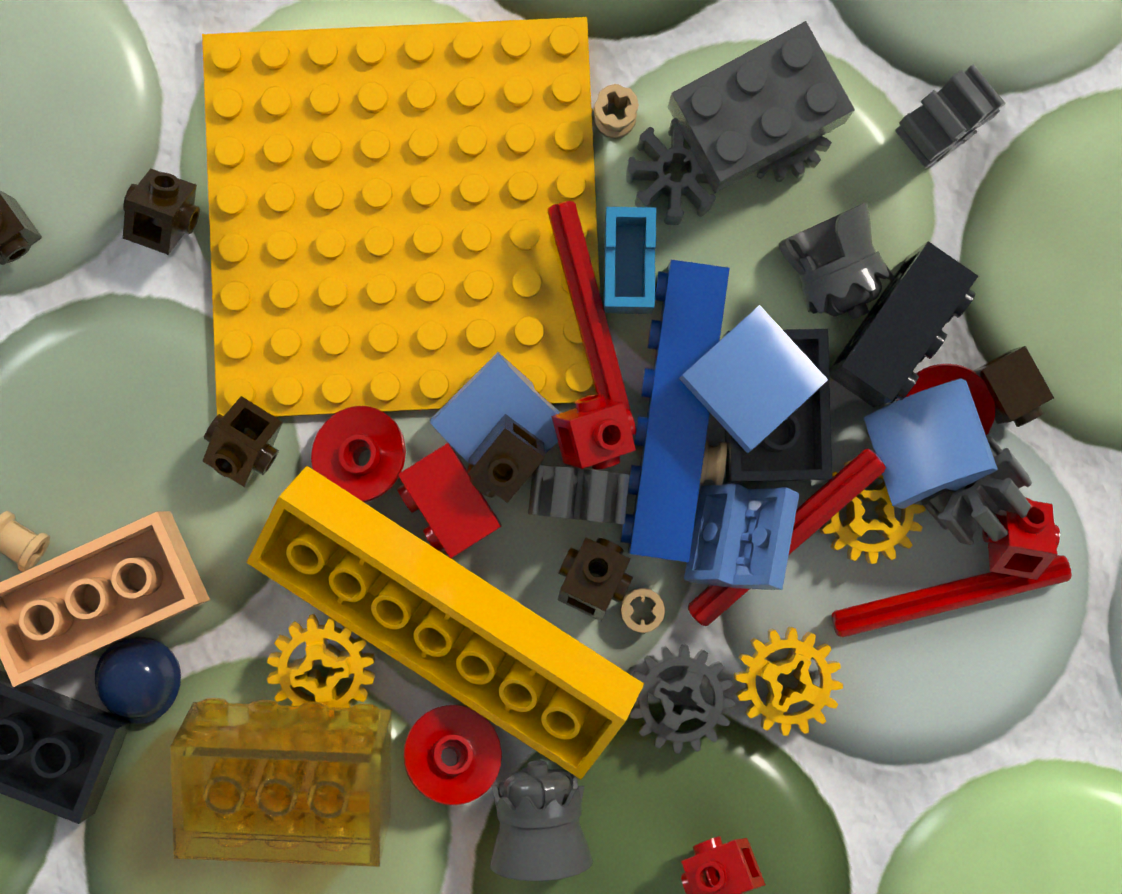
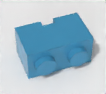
[603,207,656,314]

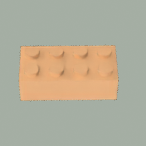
[0,511,210,687]

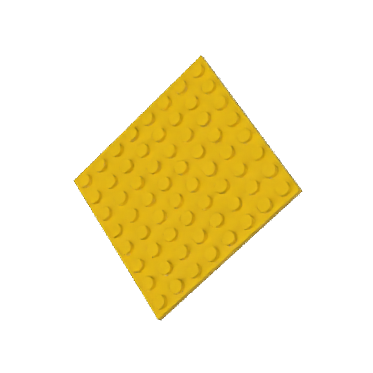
[202,17,600,417]

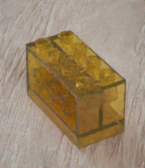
[170,698,392,867]

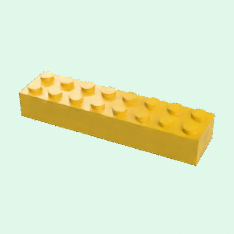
[246,466,644,780]

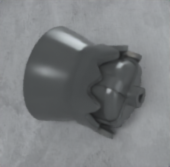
[779,202,895,320]
[490,761,593,881]

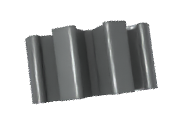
[895,65,1006,168]
[626,119,716,225]
[921,435,1032,545]
[528,465,629,524]

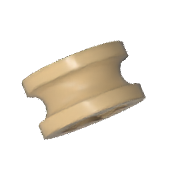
[700,440,727,485]
[620,588,665,633]

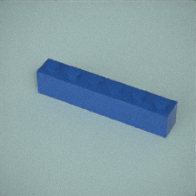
[620,260,730,562]

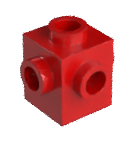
[551,394,636,470]
[982,497,1060,580]
[681,836,766,894]

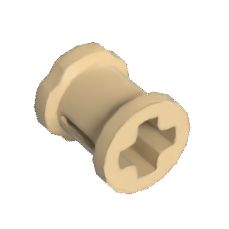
[593,84,639,138]
[0,511,50,572]

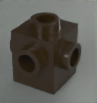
[122,168,200,255]
[203,396,283,487]
[558,537,633,621]

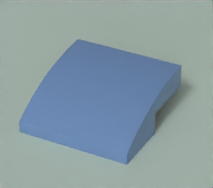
[679,305,828,453]
[430,352,560,463]
[864,379,998,509]
[684,484,799,590]

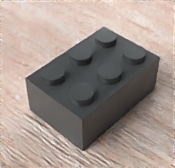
[668,21,855,193]

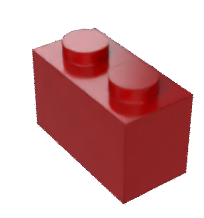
[397,443,502,558]

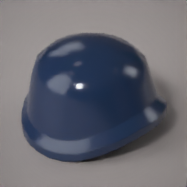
[94,637,181,724]

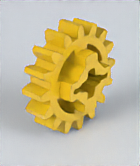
[819,460,926,564]
[267,614,375,723]
[734,627,843,736]

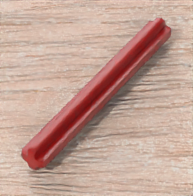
[547,201,632,414]
[688,449,886,626]
[832,555,1072,637]

